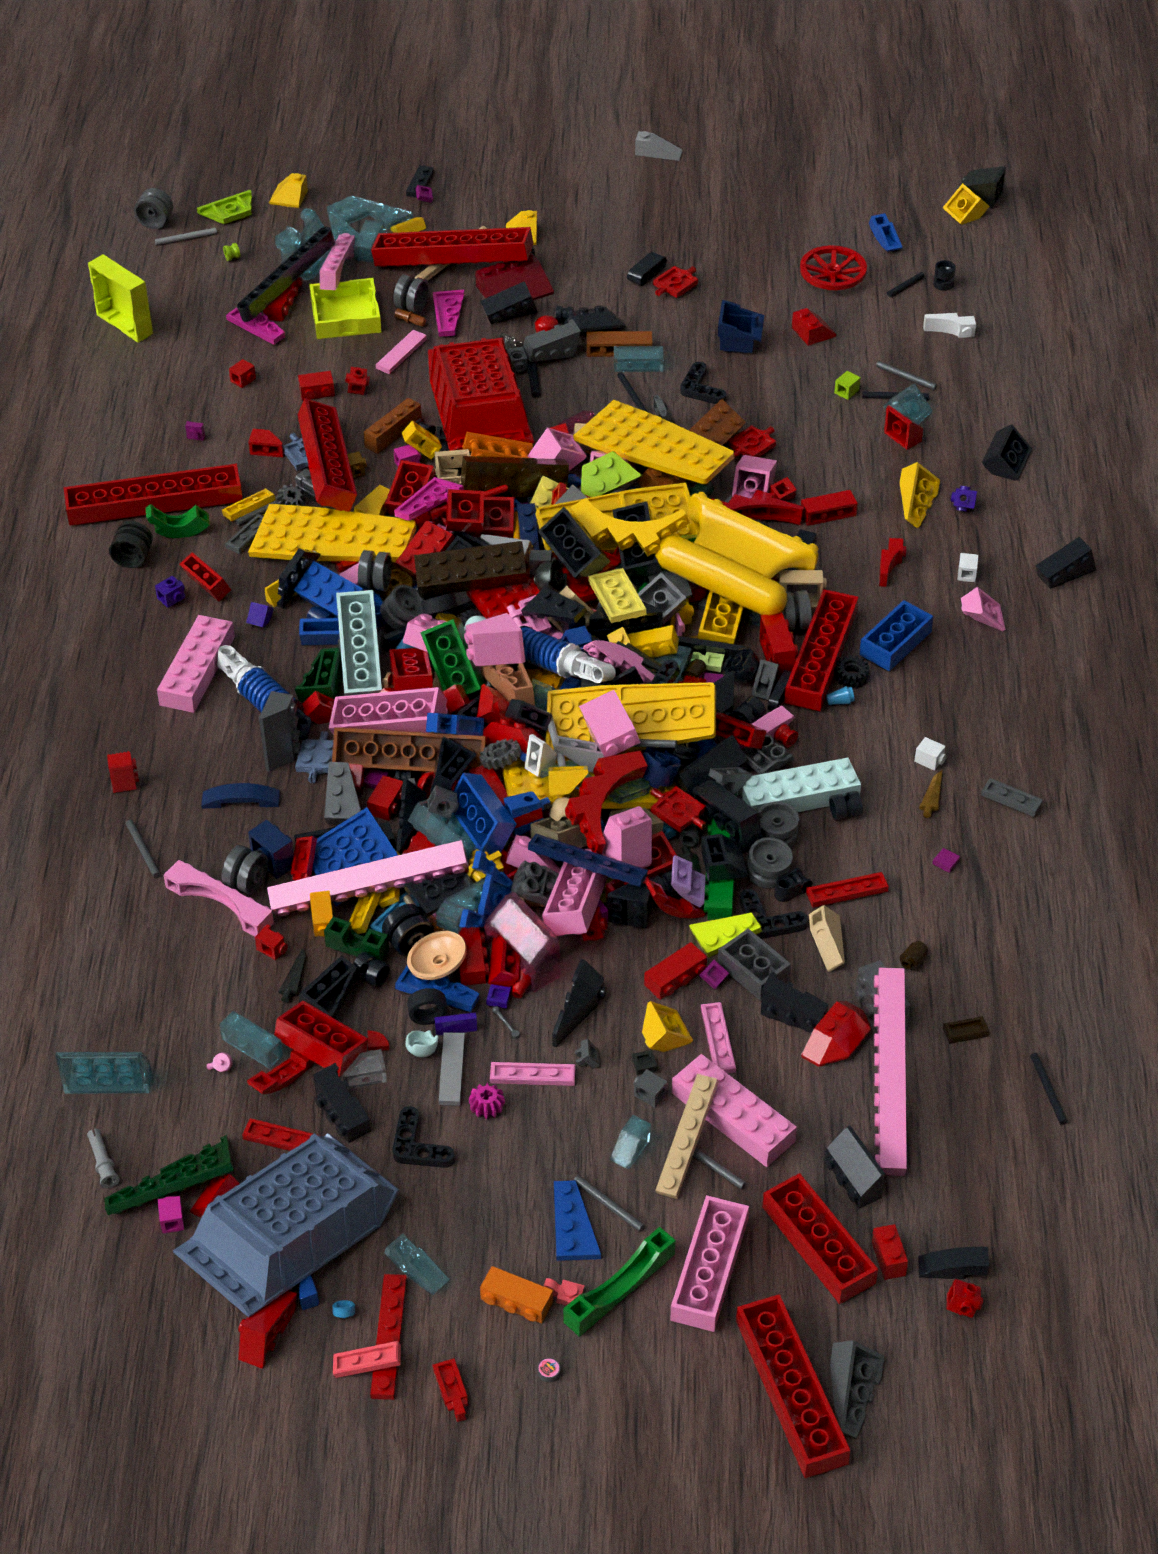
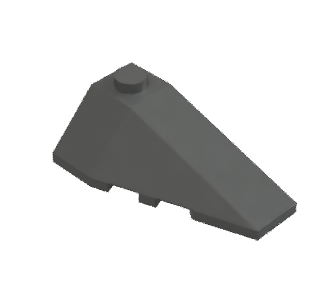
[830,1340,884,1439]

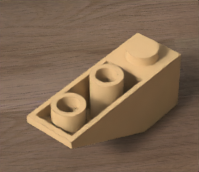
[809,905,845,972]

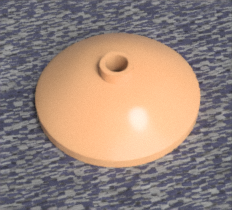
[407,931,467,980]

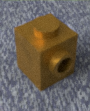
[347,451,367,478]

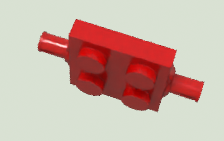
[653,266,698,298]
[728,425,776,459]
[650,786,706,832]

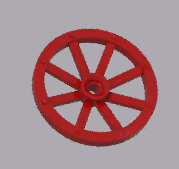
[800,245,867,290]

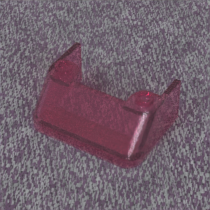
[484,892,560,993]

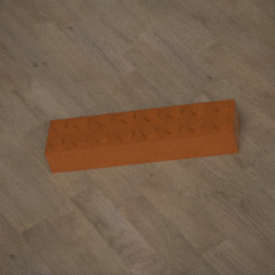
[637,399,746,488]
[332,727,489,772]

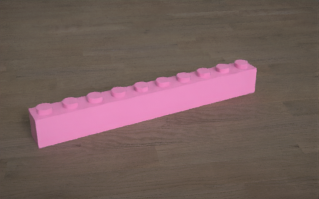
[267,840,469,916]
[874,968,907,1176]

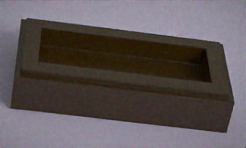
[943,1016,990,1044]

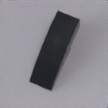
[918,1247,989,1280]

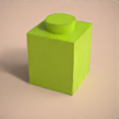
[834,371,861,400]

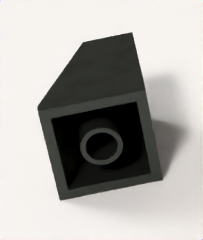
[957,166,1006,209]

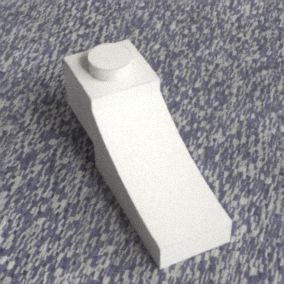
[923,313,976,338]

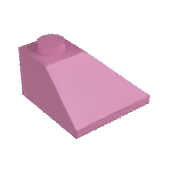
[961,587,1006,631]

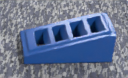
[299,1275,319,1310]

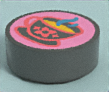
[537,1358,560,1382]

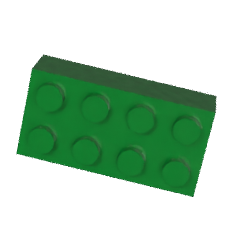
[420,617,486,695]

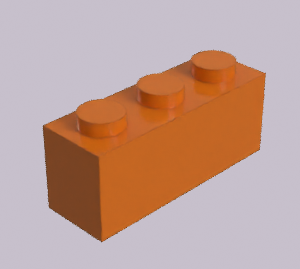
[480,1266,553,1324]

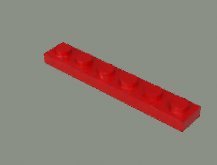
[370,1274,407,1400]

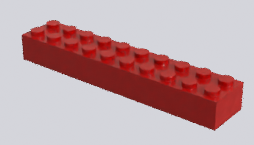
[371,227,534,267]
[297,398,357,512]
[63,463,243,526]

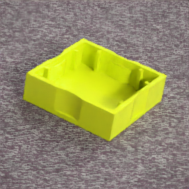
[88,254,153,343]
[309,278,381,339]

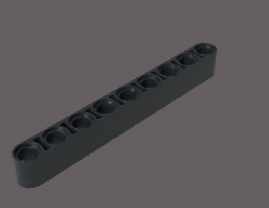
[237,227,335,322]

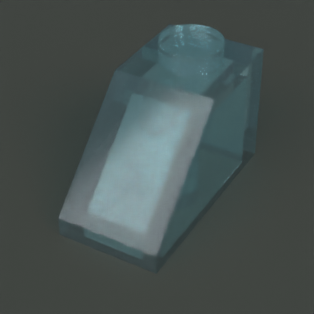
[610,1115,651,1169]

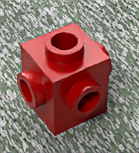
[345,367,370,395]
[582,907,607,941]
[947,1279,983,1318]

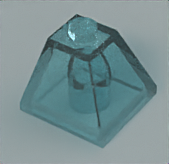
[884,383,933,425]

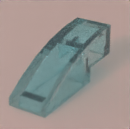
[384,1233,450,1295]

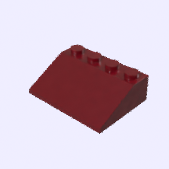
[475,253,554,301]

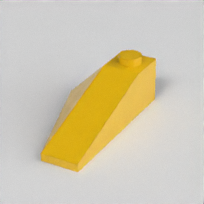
[900,462,940,528]

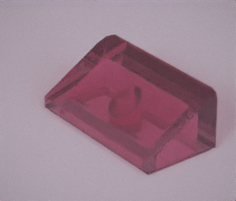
[558,410,595,435]

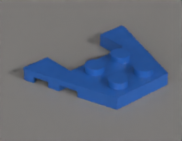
[459,851,515,928]

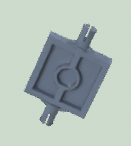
[283,433,309,470]
[295,731,333,783]

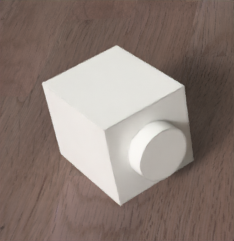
[957,553,978,582]
[914,737,946,771]

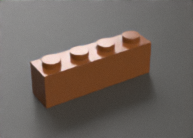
[587,331,652,357]
[364,398,422,454]

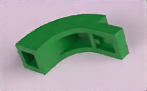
[146,504,210,538]

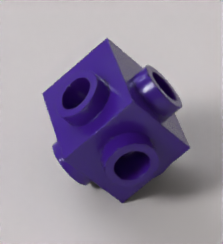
[951,486,977,512]
[155,576,185,608]

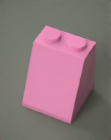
[528,427,587,471]
[732,455,777,498]
[464,613,525,666]
[579,690,641,757]
[602,806,652,868]

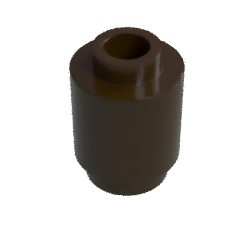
[682,659,706,679]
[899,941,928,970]

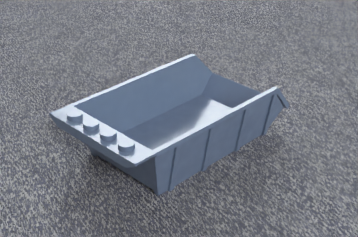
[173,1133,400,1317]

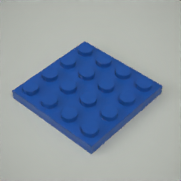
[312,807,398,906]

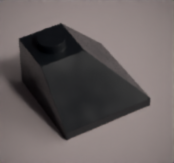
[714,671,734,716]

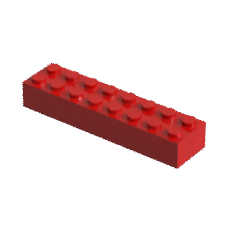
[784,589,859,711]
[736,1294,851,1478]

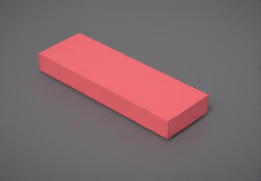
[333,1341,401,1378]

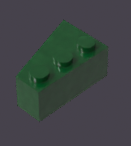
[295,648,343,704]

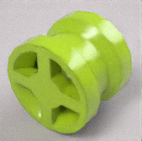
[223,243,241,261]

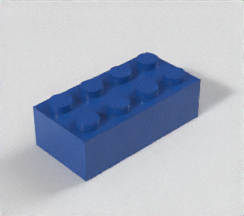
[293,561,365,618]
[859,600,934,671]
[453,773,517,854]

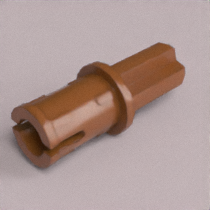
[395,308,426,327]

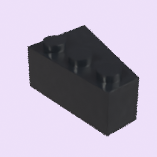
[481,281,538,324]
[1035,537,1096,589]
[430,736,477,793]
[299,955,357,1019]
[760,971,829,1033]
[313,1063,371,1143]

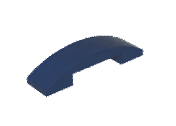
[201,783,280,809]

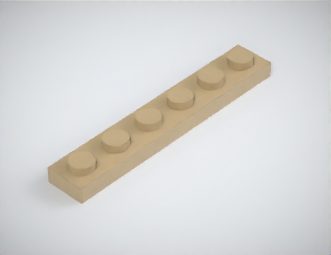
[655,1074,719,1199]

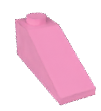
[506,835,561,873]

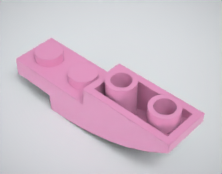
[583,640,655,684]

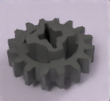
[479,739,522,770]

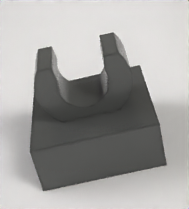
[575,1039,600,1069]

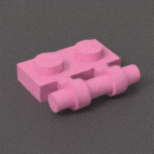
[507,595,551,633]

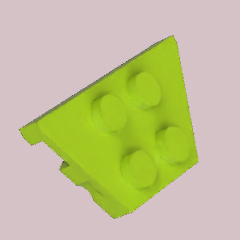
[197,190,252,224]
[581,451,643,497]

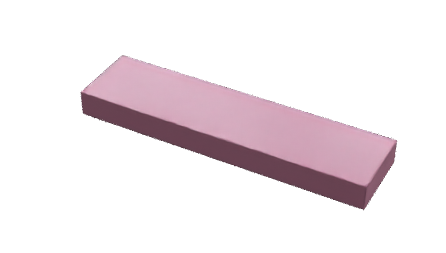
[376,330,427,374]
[700,1002,736,1074]
[490,1062,575,1086]

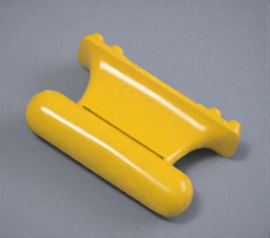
[655,492,819,615]

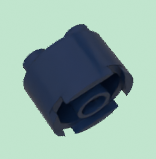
[642,747,681,789]

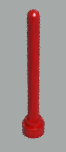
[428,485,508,521]

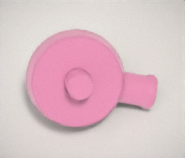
[207,1052,233,1072]

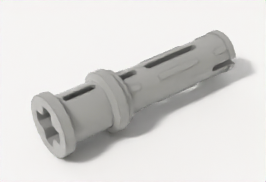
[87,1129,120,1188]

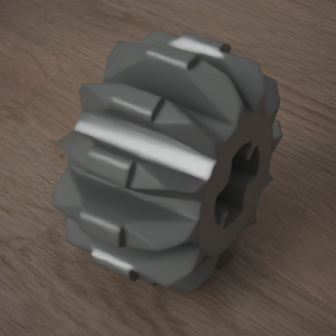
[276,483,306,506]

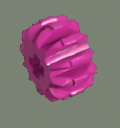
[469,1082,505,1119]

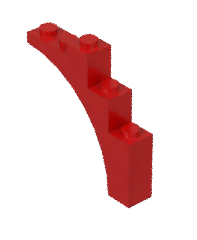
[711,490,804,525]
[565,751,648,855]

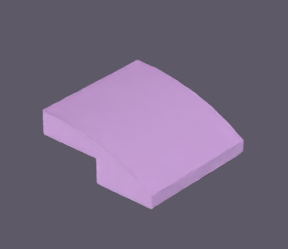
[671,855,705,907]

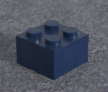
[248,820,294,879]

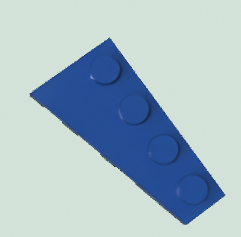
[395,965,479,1012]
[554,1180,601,1261]

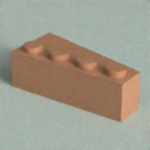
[481,663,535,706]

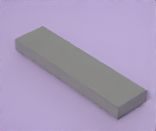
[439,1033,465,1106]

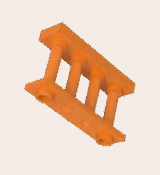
[463,432,533,458]

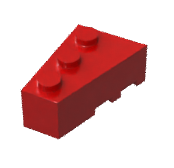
[238,1290,297,1369]

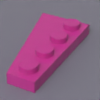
[433,290,465,337]
[226,307,285,345]
[394,477,464,521]

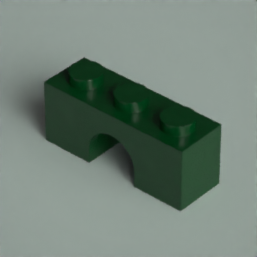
[324,917,389,961]

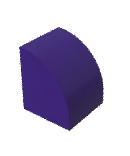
[246,602,274,627]

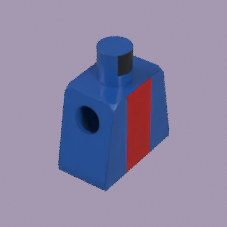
[504,791,552,837]

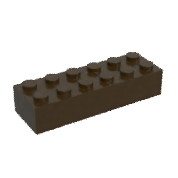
[460,456,569,497]
[414,541,528,597]

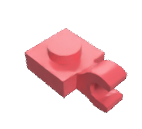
[544,1278,585,1306]

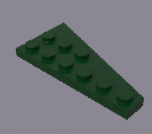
[104,1134,234,1215]

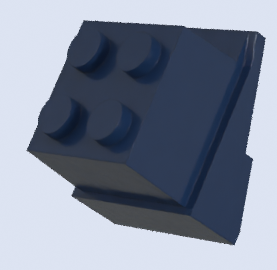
[718,300,765,353]

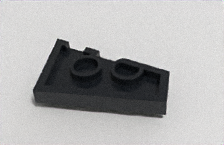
[521,587,587,623]
[404,872,477,917]

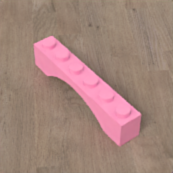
[320,233,355,290]
[164,860,274,937]

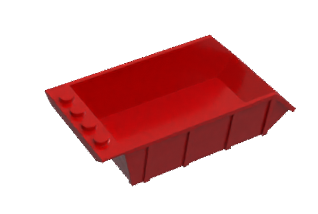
[428,338,534,452]

